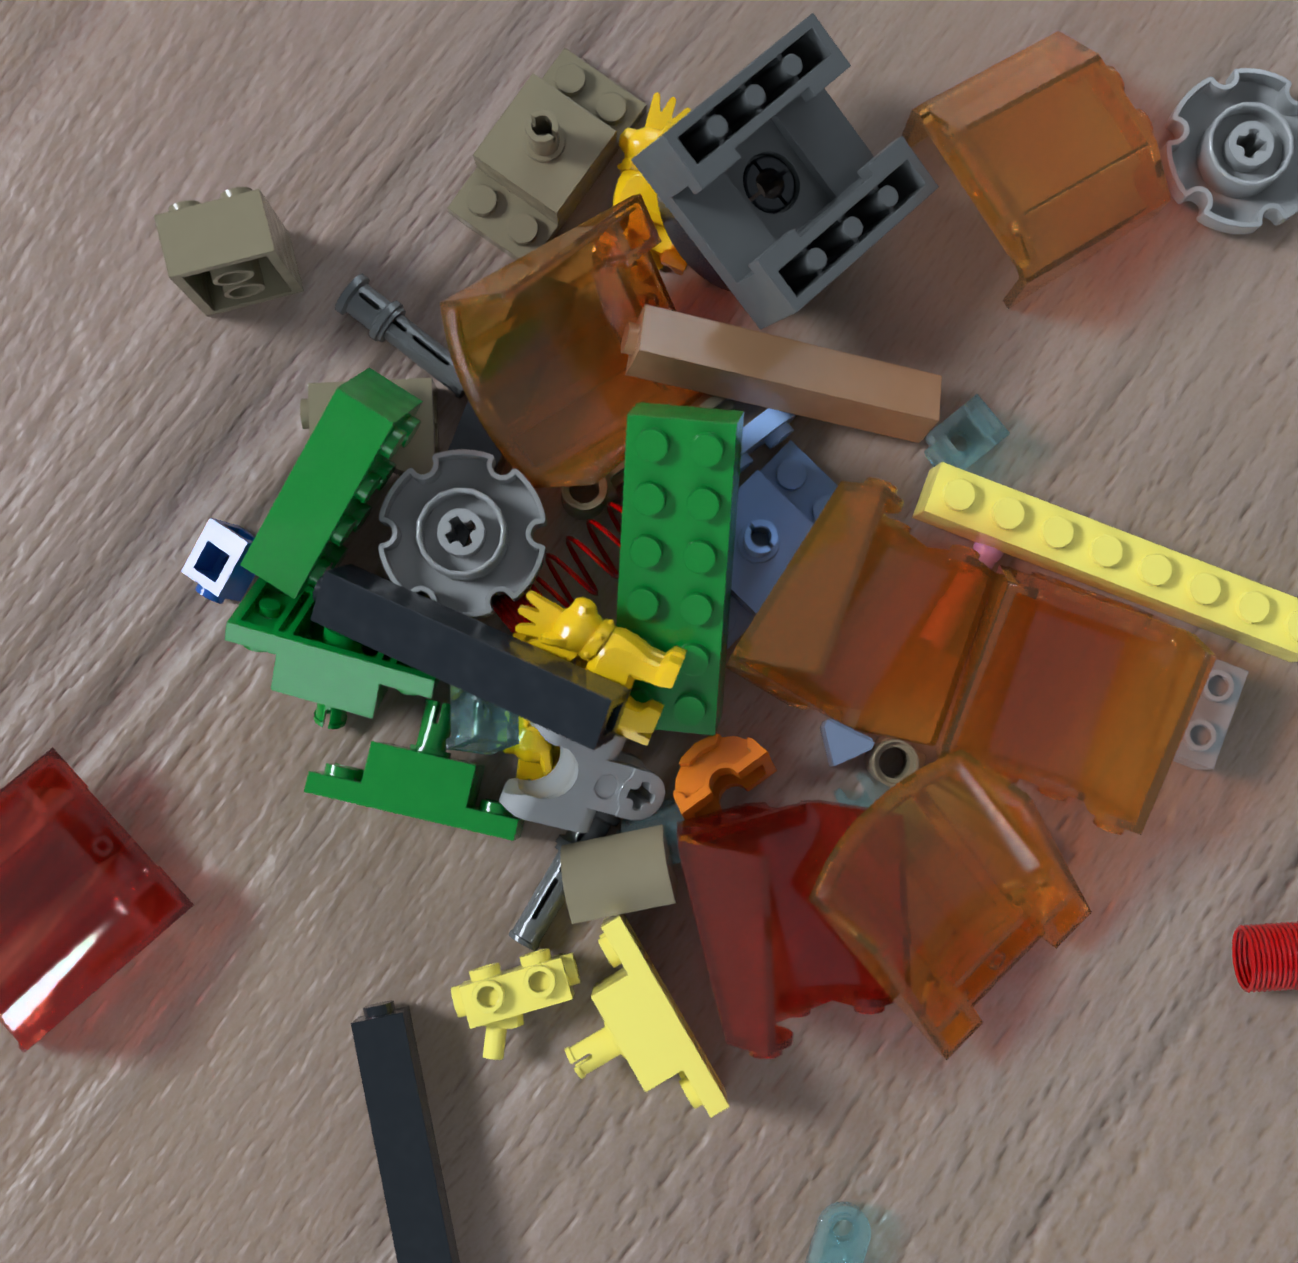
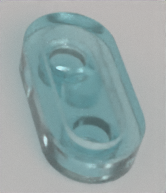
[805,1202,871,1263]

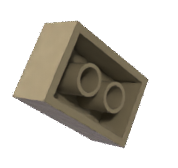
[154,187,304,316]

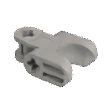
[499,721,665,833]

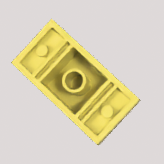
[564,914,729,1118]

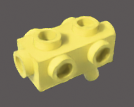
[451,948,581,1060]

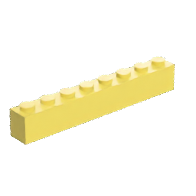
[912,462,1298,662]

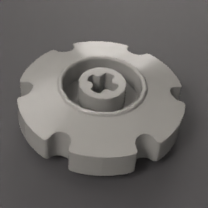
[1160,68,1298,234]
[378,449,547,619]

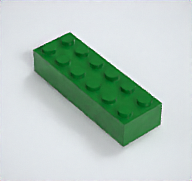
[616,402,744,736]

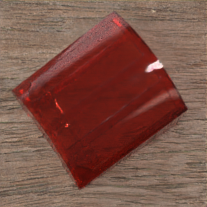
[0,747,194,1053]

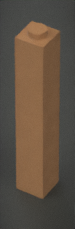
[621,304,942,443]

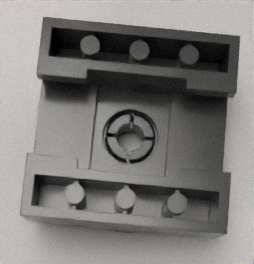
[631,13,939,330]

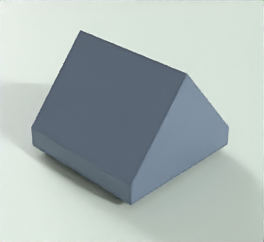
[820,718,875,766]

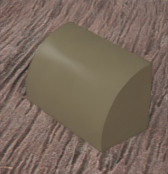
[560,824,678,924]

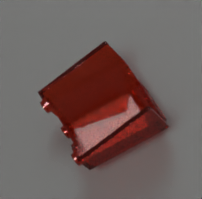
[676,800,906,1059]

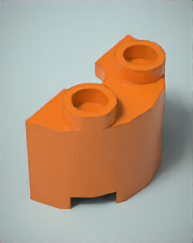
[673,734,777,832]

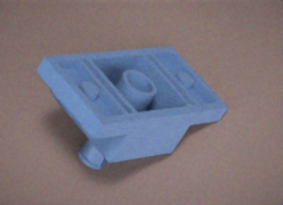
[727,440,863,649]

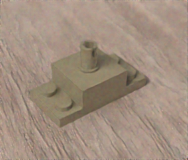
[447,48,646,268]

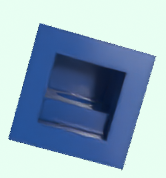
[181,518,255,604]

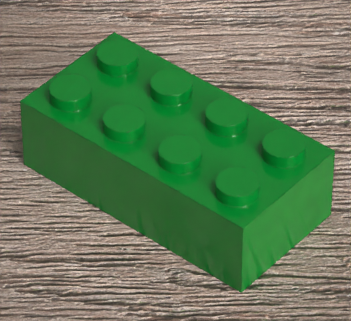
[240,368,423,599]

